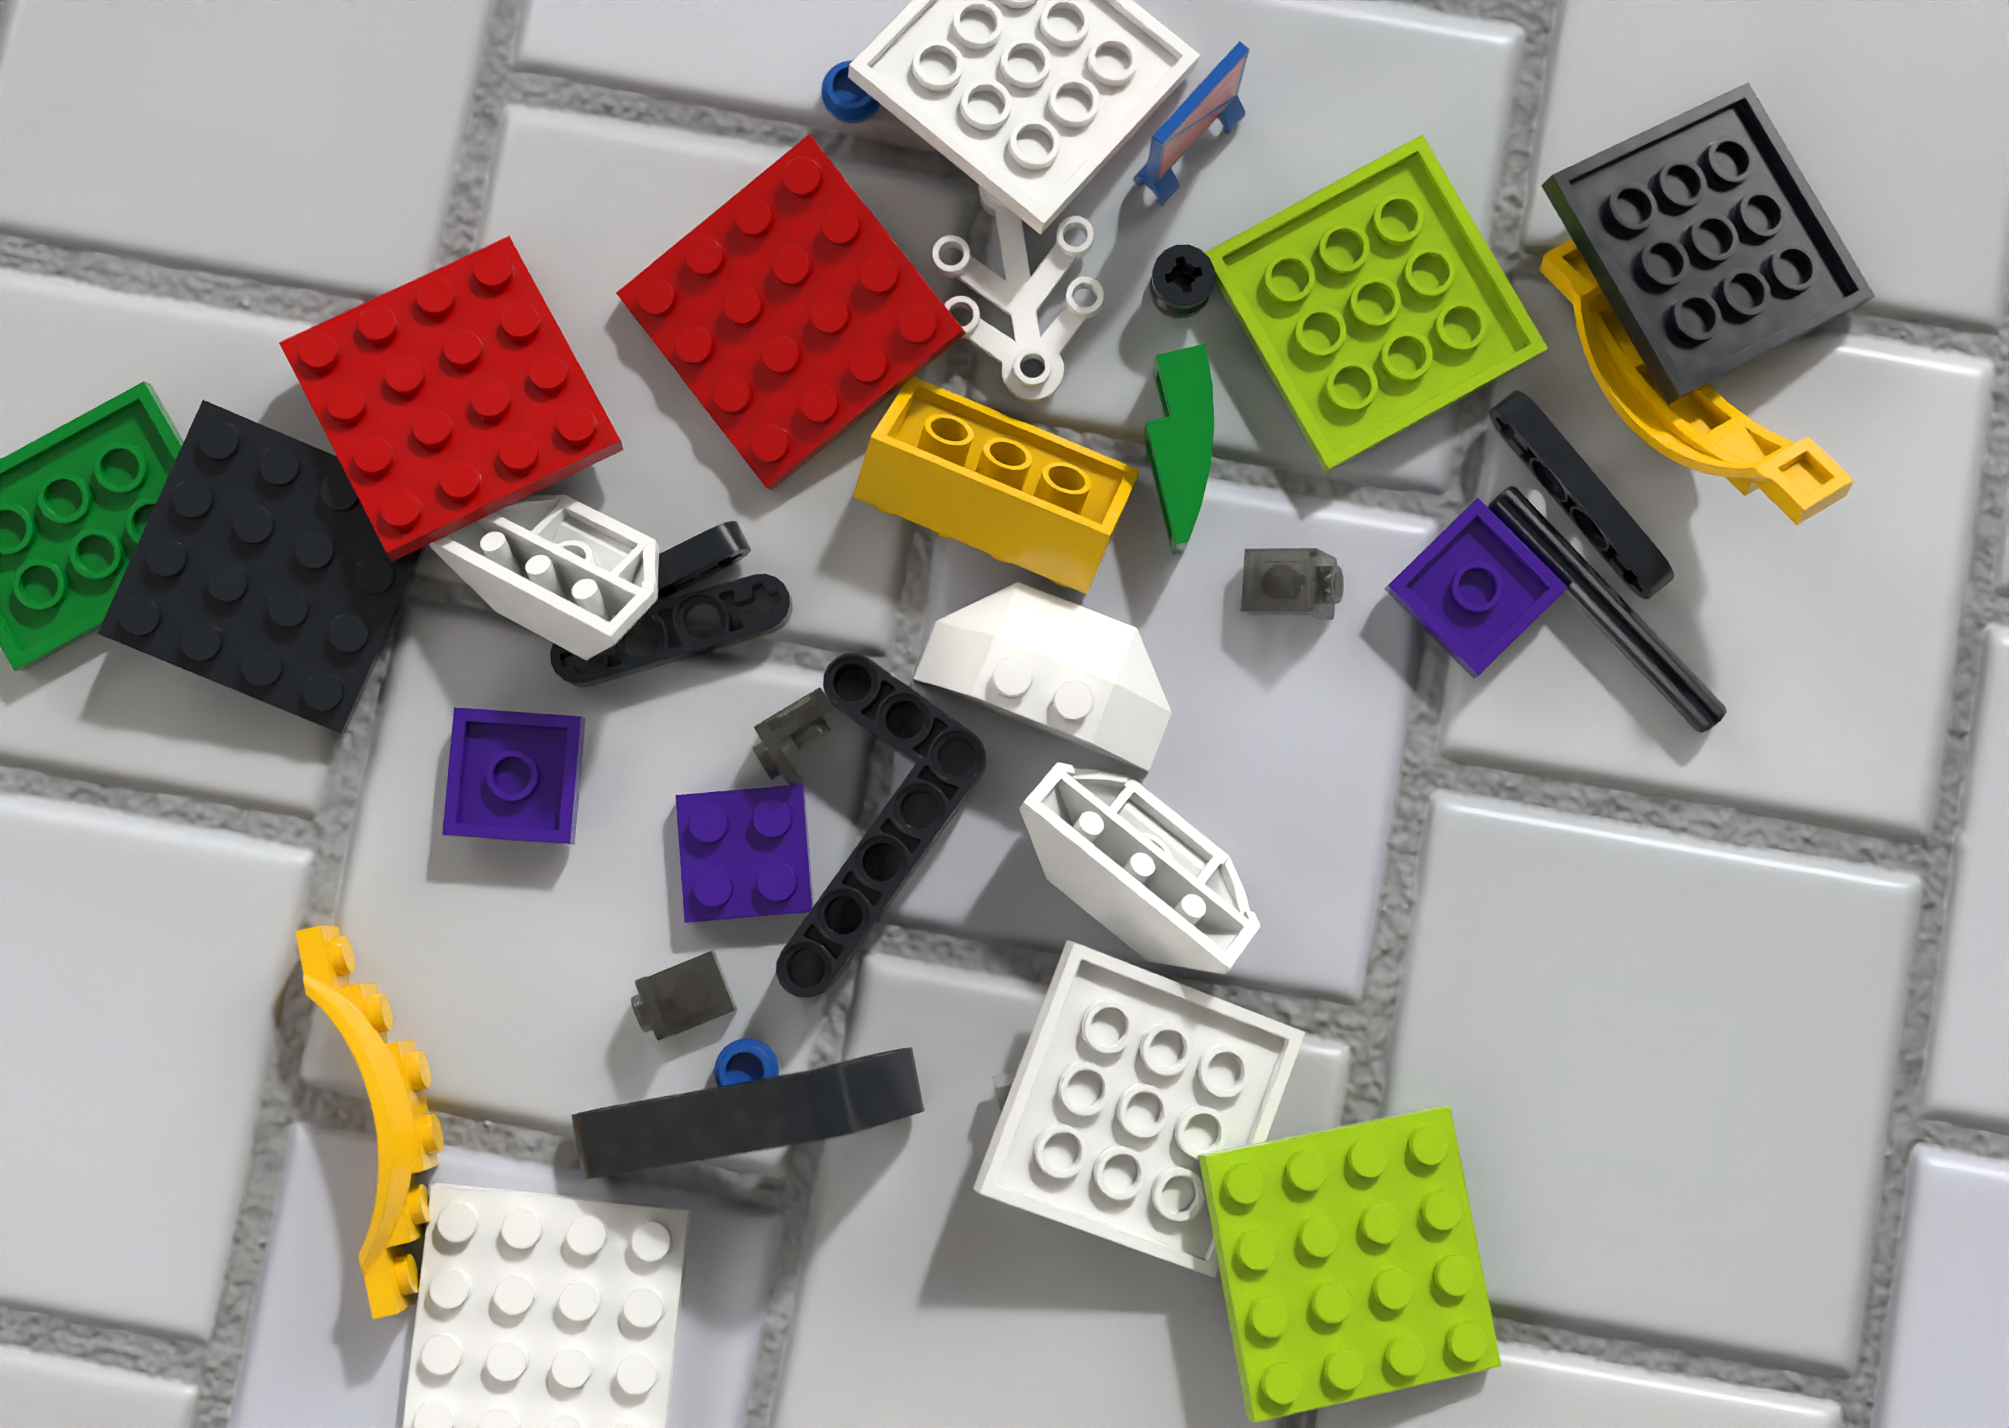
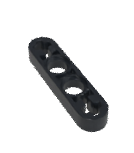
[1489,390,1674,599]
[550,573,793,687]

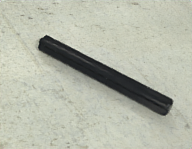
[1488,486,1727,733]

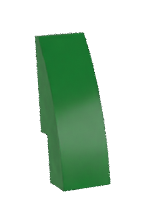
[1143,344,1214,555]

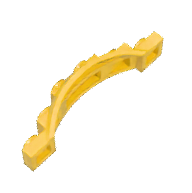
[1539,239,1854,525]
[295,925,444,1319]

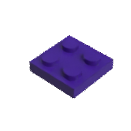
[1384,498,1568,679]
[442,707,586,845]
[675,784,814,923]

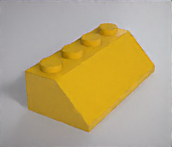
[853,376,1141,594]

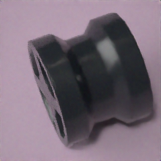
[1150,244,1215,318]

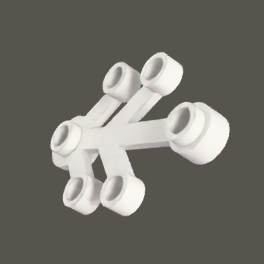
[932,185,1104,401]

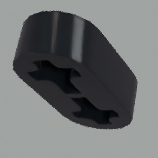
[655,521,751,602]

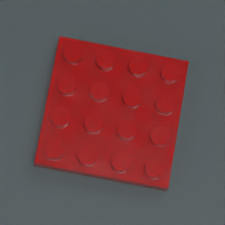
[616,134,967,491]
[279,236,624,562]

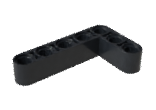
[776,653,986,998]
[571,1047,924,1180]

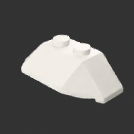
[429,495,659,660]
[913,582,1172,772]
[1019,762,1261,975]

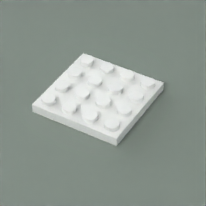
[848,0,1200,235]
[973,940,1305,1278]
[403,1183,692,1428]

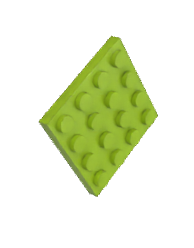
[1205,134,1548,474]
[1198,1106,1502,1423]

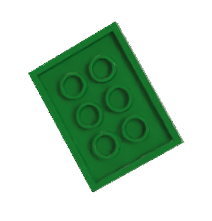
[0,381,184,671]

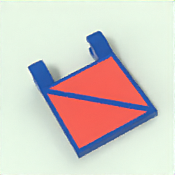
[1133,41,1250,206]

